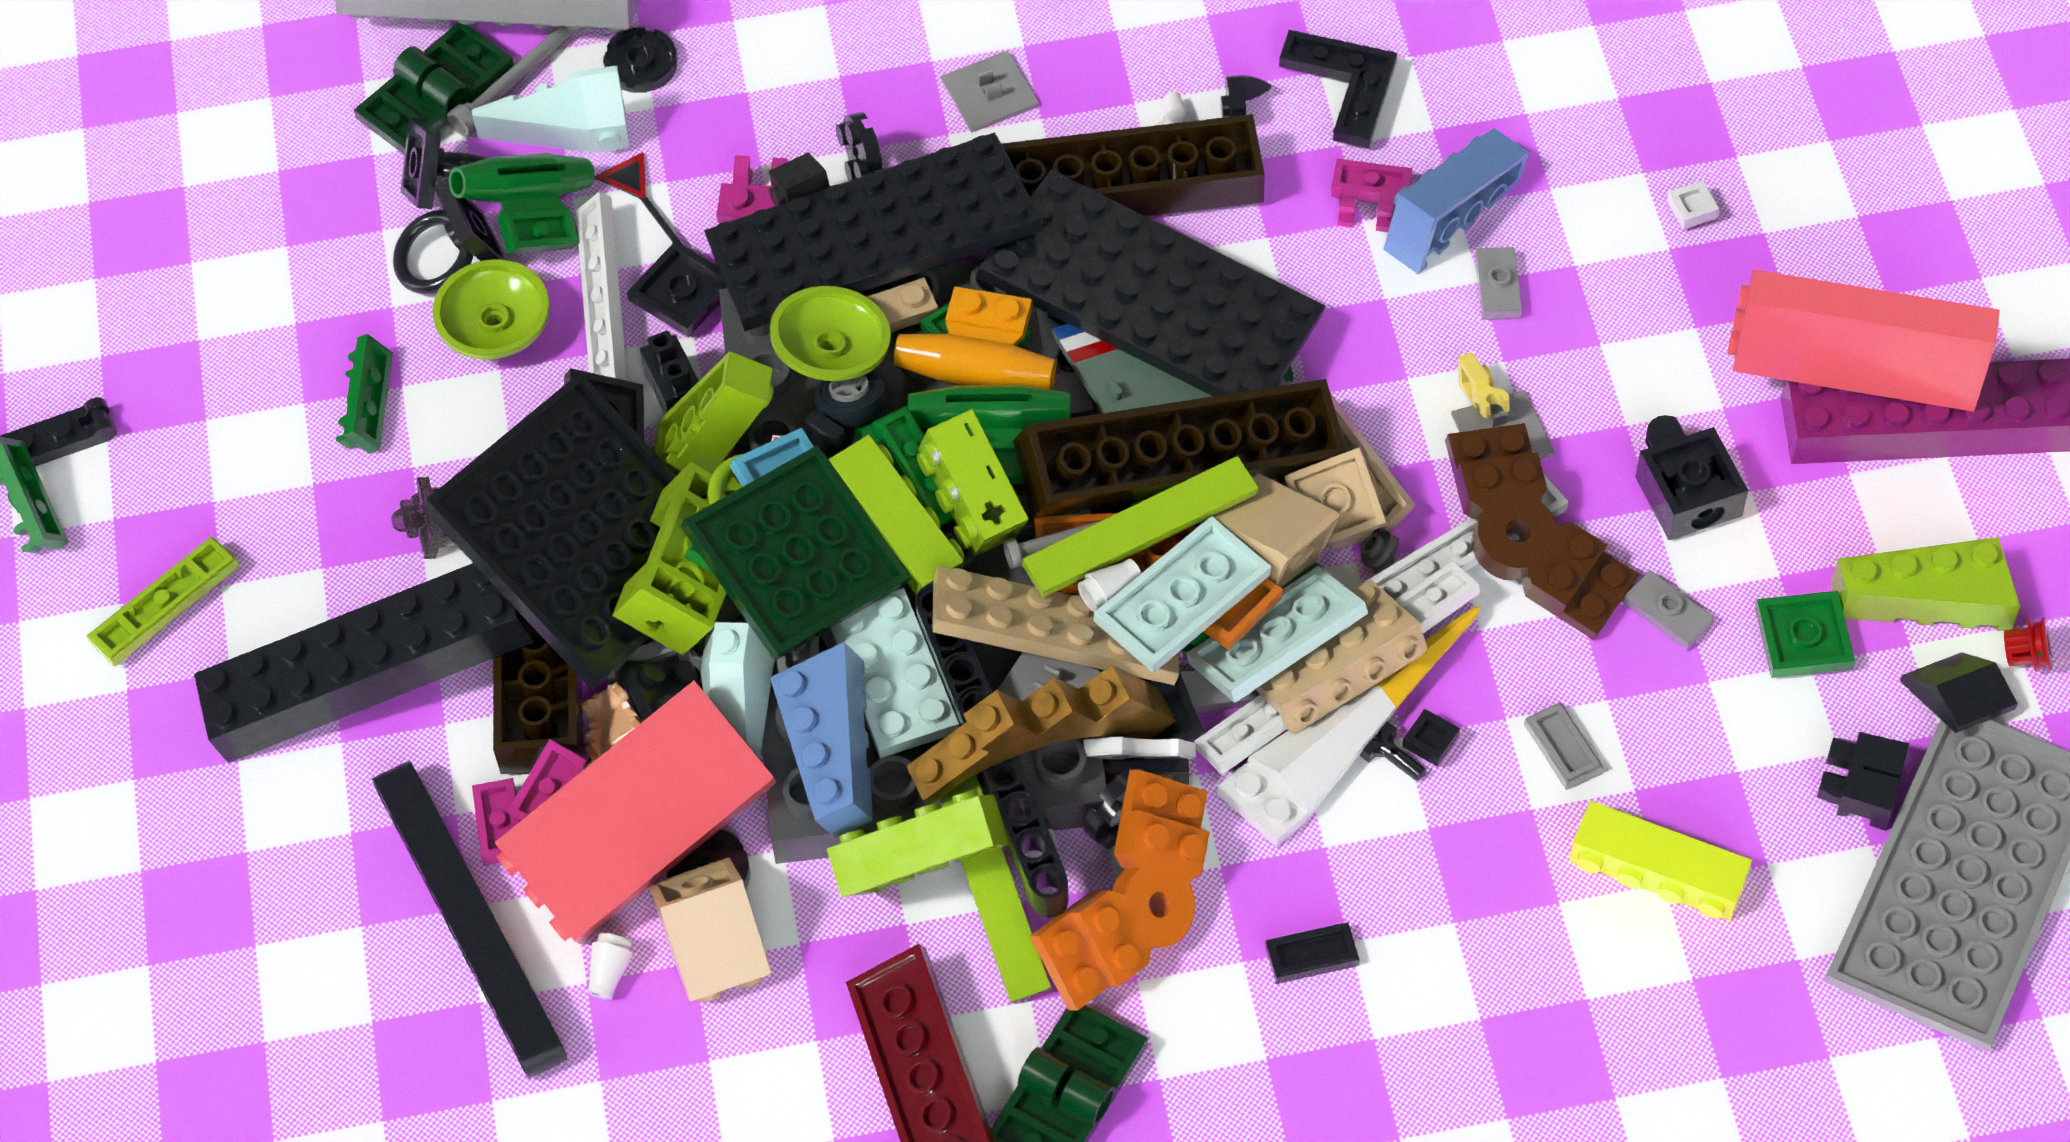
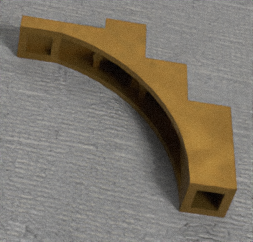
[906,665,1176,804]

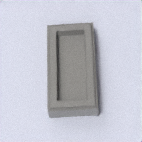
[1524,702,1603,790]

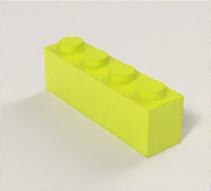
[1569,800,1752,921]

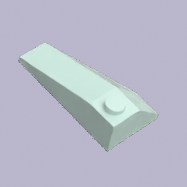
[472,66,630,153]
[701,622,774,760]

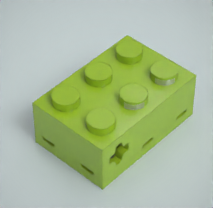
[917,409,1028,557]

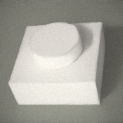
[1667,180,1720,230]

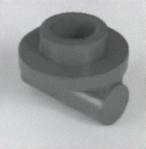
[1361,530,1399,574]

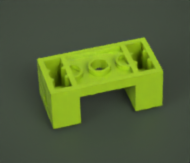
[612,462,731,655]

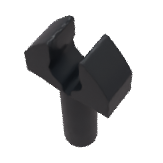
[1360,721,1426,781]

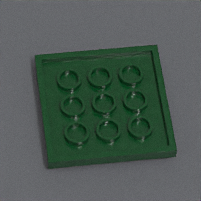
[680,445,911,661]

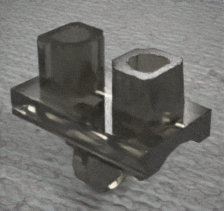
[391,477,456,559]

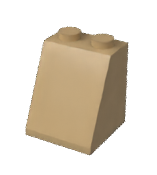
[1201,473,1341,588]
[649,857,772,1002]

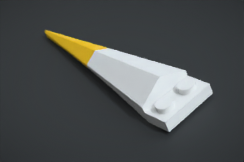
[1217,606,1480,848]

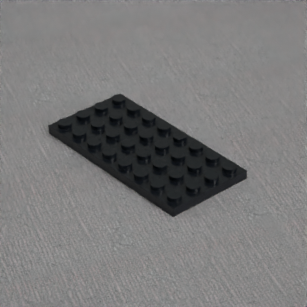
[704,132,1043,332]
[977,170,1326,396]

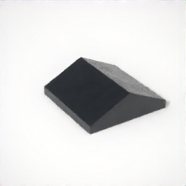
[1900,652,2018,733]

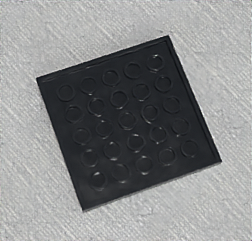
[420,372,676,690]

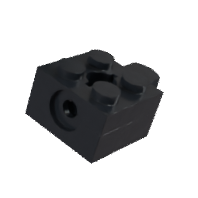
[1635,415,1749,541]

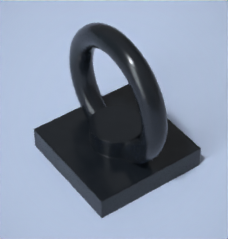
[400,118,488,209]
[393,179,506,295]

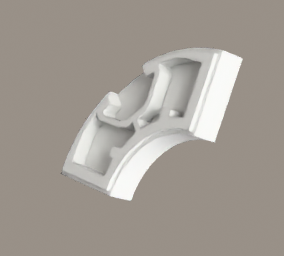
[1084,737,1196,760]

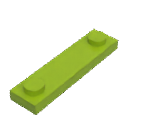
[86,536,240,667]

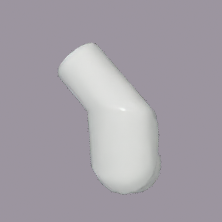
[1156,91,1190,125]

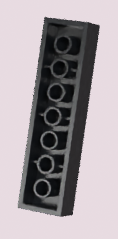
[194,563,533,763]

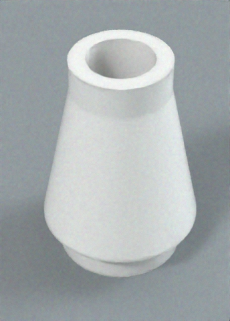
[1078,558,1141,612]
[587,933,633,1000]

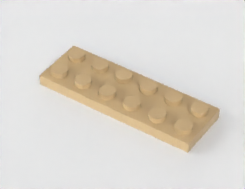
[932,565,1179,685]

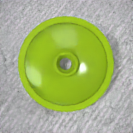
[432,260,550,360]
[770,286,891,381]

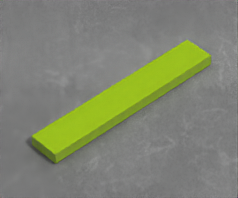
[1022,456,1259,598]
[939,775,1051,1003]

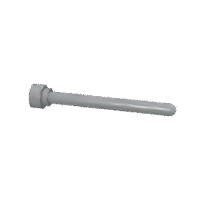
[447,26,577,137]

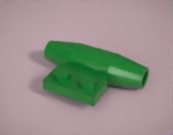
[449,153,595,254]
[908,384,1070,485]

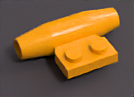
[894,287,1057,389]

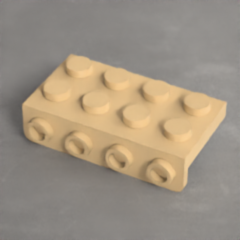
[1255,580,1427,734]

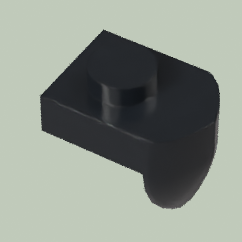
[1220,75,1271,118]

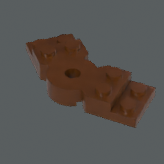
[1445,423,1639,640]

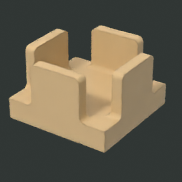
[1284,447,1389,550]

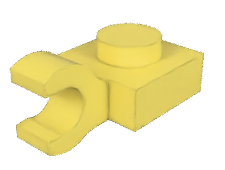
[1458,352,1510,419]

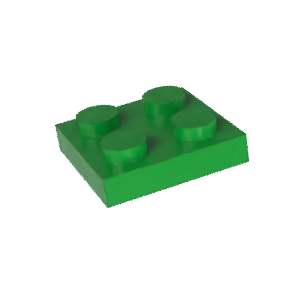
[1755,591,1855,678]

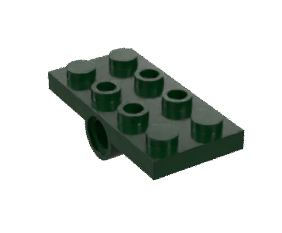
[354,22,514,155]
[991,1005,1148,1142]

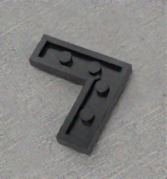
[1279,29,1398,148]

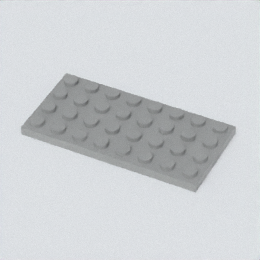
[1824,719,2070,1053]

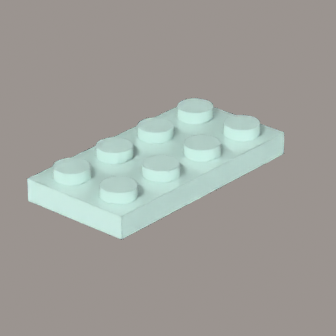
[1094,516,1271,673]
[1186,566,1368,703]
[830,588,959,758]

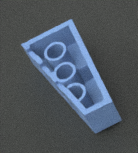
[1383,128,1529,275]
[770,642,873,838]

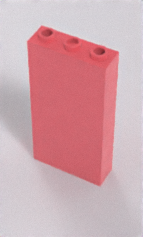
[1727,269,2000,412]
[495,681,777,944]

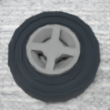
[815,370,888,427]

